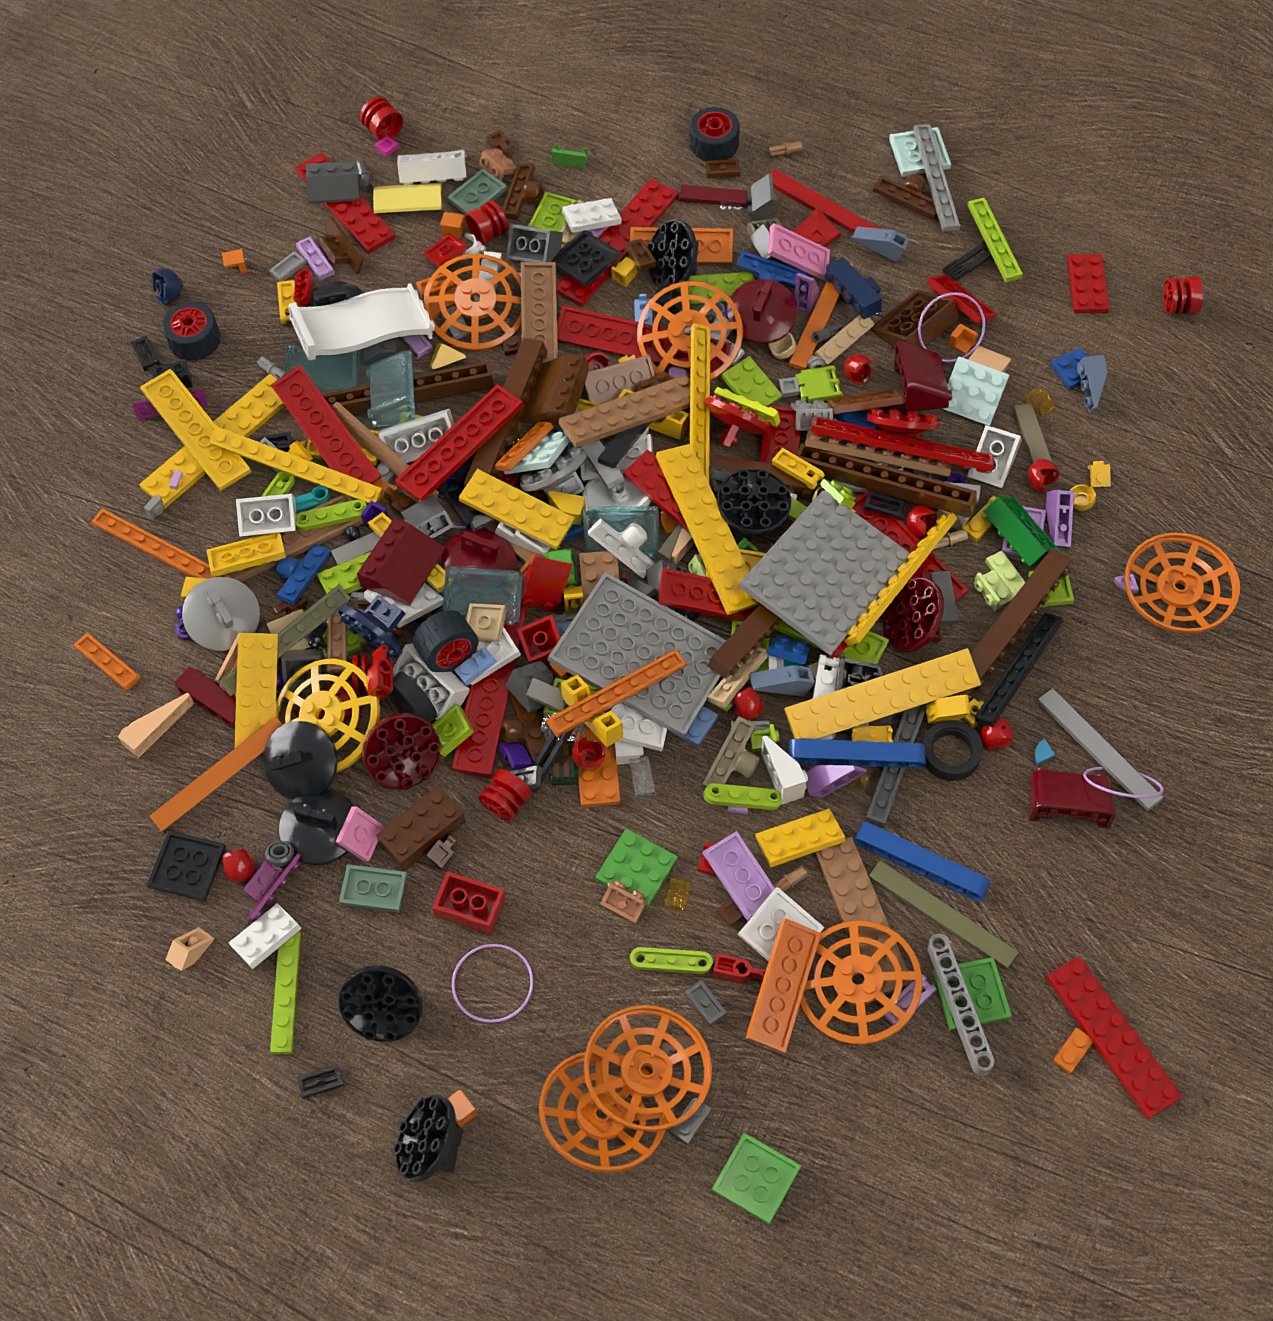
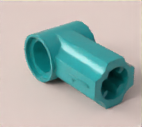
[295,486,332,513]

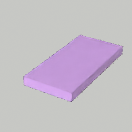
[703,831,775,921]

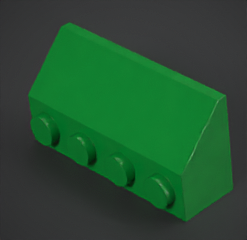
[983,496,1060,567]

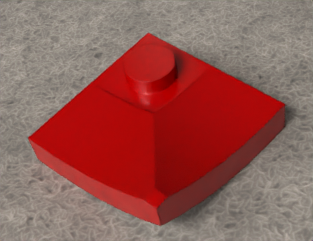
[793,207,841,247]

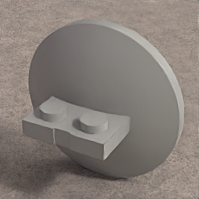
[520,446,587,499]
[182,577,260,652]

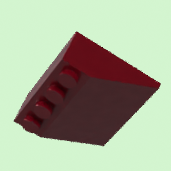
[357,518,446,606]

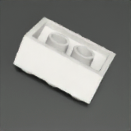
[236,494,297,537]

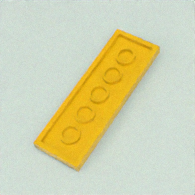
[459,469,575,550]
[235,633,278,748]

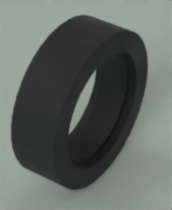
[390,672,437,723]
[923,720,983,781]

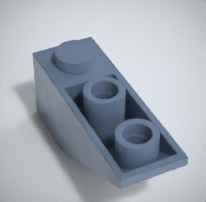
[852,226,910,262]
[1077,355,1108,414]
[750,665,815,697]

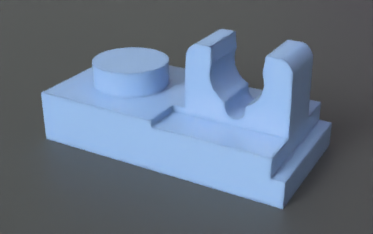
[634,294,653,325]
[454,647,497,685]

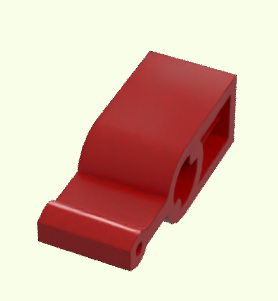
[367,644,393,699]
[713,953,766,984]

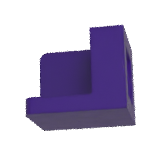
[361,501,389,530]

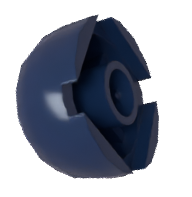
[152,269,183,304]

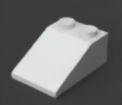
[967,425,1022,488]
[761,736,808,804]

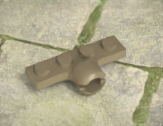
[702,716,759,793]

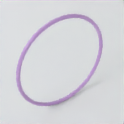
[918,292,985,362]
[1083,767,1164,798]
[452,944,533,1023]

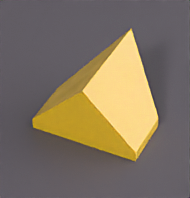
[429,343,466,370]

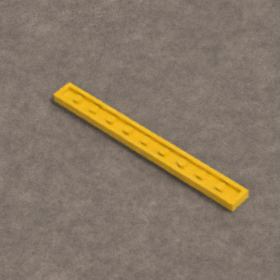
[690,323,710,483]
[209,426,383,504]
[844,513,958,646]

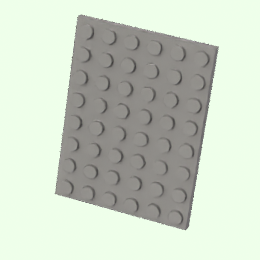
[738,490,910,656]
[548,572,726,738]

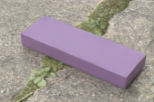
[295,236,335,281]

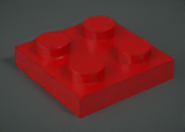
[423,233,469,267]

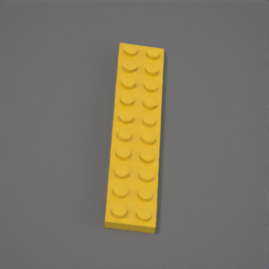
[139,374,285,508]
[656,444,761,615]
[784,648,981,739]

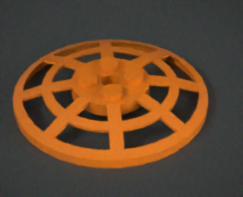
[423,254,522,351]
[637,281,743,381]
[1124,533,1240,634]
[800,921,922,1045]
[584,1005,712,1132]
[539,1052,667,1173]

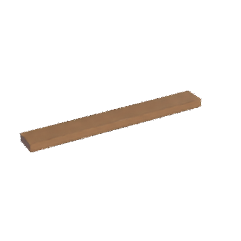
[332,402,439,499]

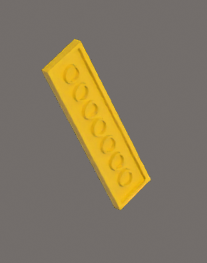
[140,369,251,491]

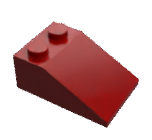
[518,556,572,611]

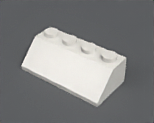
[397,151,466,185]
[378,409,455,463]
[393,644,470,720]

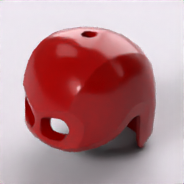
[586,352,609,372]
[843,353,873,385]
[1028,459,1060,493]
[907,505,937,539]
[733,687,764,721]
[979,719,1014,751]
[572,737,606,770]
[223,849,255,883]

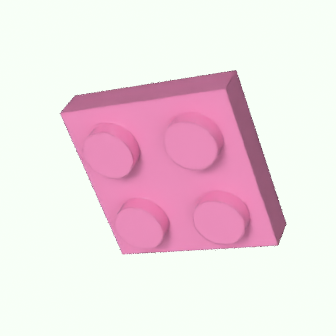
[336,806,385,862]

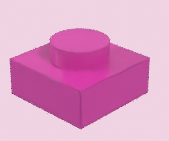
[375,135,399,157]

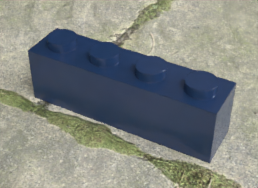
[825,257,882,319]

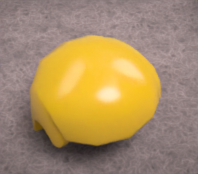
[1070,485,1096,511]

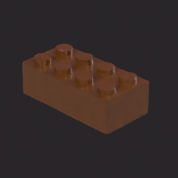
[376,785,466,872]

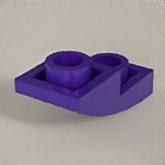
[499,742,533,770]

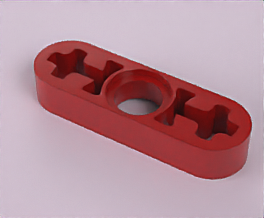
[293,269,314,307]

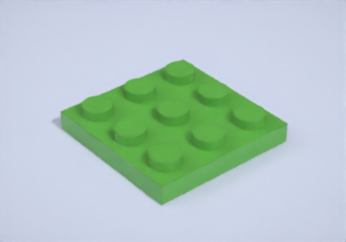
[595,829,678,909]
[932,957,1012,1031]
[712,1133,801,1225]

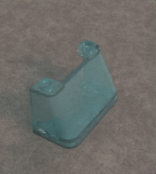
[285,344,360,390]
[366,350,415,427]
[583,506,659,558]
[443,566,523,624]

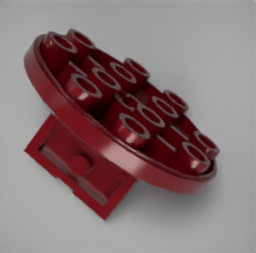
[727,279,797,344]
[441,529,516,593]
[882,578,944,652]
[362,713,441,790]

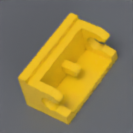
[851,726,893,742]

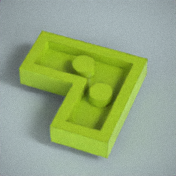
[820,479,856,509]

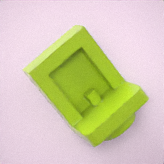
[750,724,779,752]

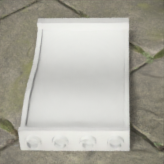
[289,283,435,360]

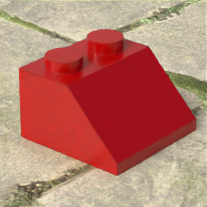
[517,615,561,665]

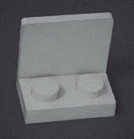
[791,400,833,430]

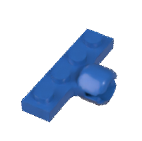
[736,251,807,288]
[276,544,331,605]

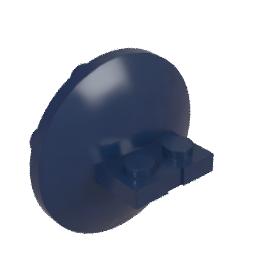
[338,595,406,659]

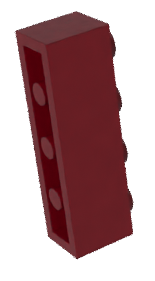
[174,666,236,730]

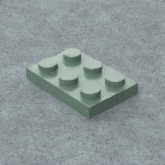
[447,169,507,214]
[339,864,408,913]

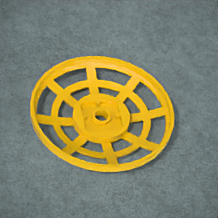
[276,659,380,772]

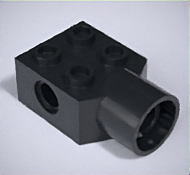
[834,657,885,692]

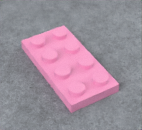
[768,223,830,281]

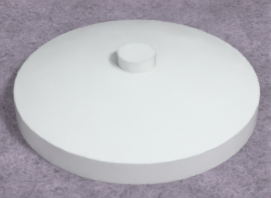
[583,473,651,522]

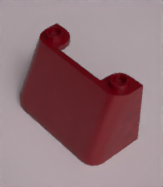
[894,341,952,411]
[1029,768,1115,829]

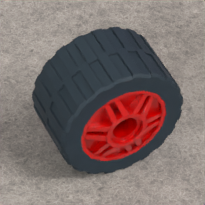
[690,107,740,161]
[162,302,220,361]
[413,610,479,672]

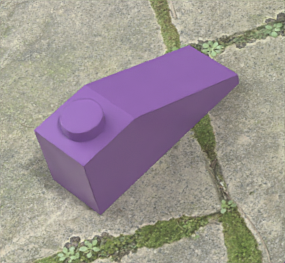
[794,273,819,314]
[1046,490,1074,547]
[806,765,867,798]

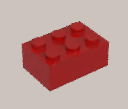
[432,871,506,935]

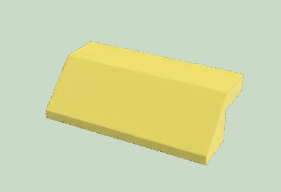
[373,183,442,213]

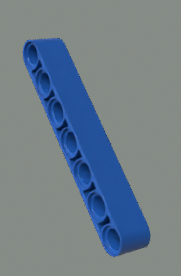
[789,739,926,768]
[854,822,990,901]

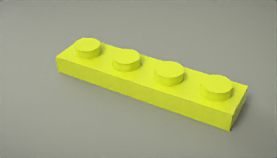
[714,387,780,427]

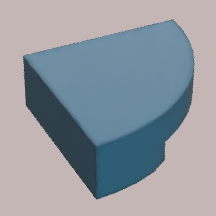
[1034,739,1055,765]

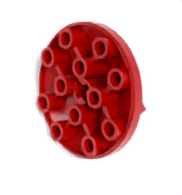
[704,395,772,447]
[867,408,940,439]

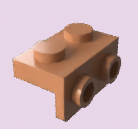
[478,149,517,182]
[600,880,648,923]

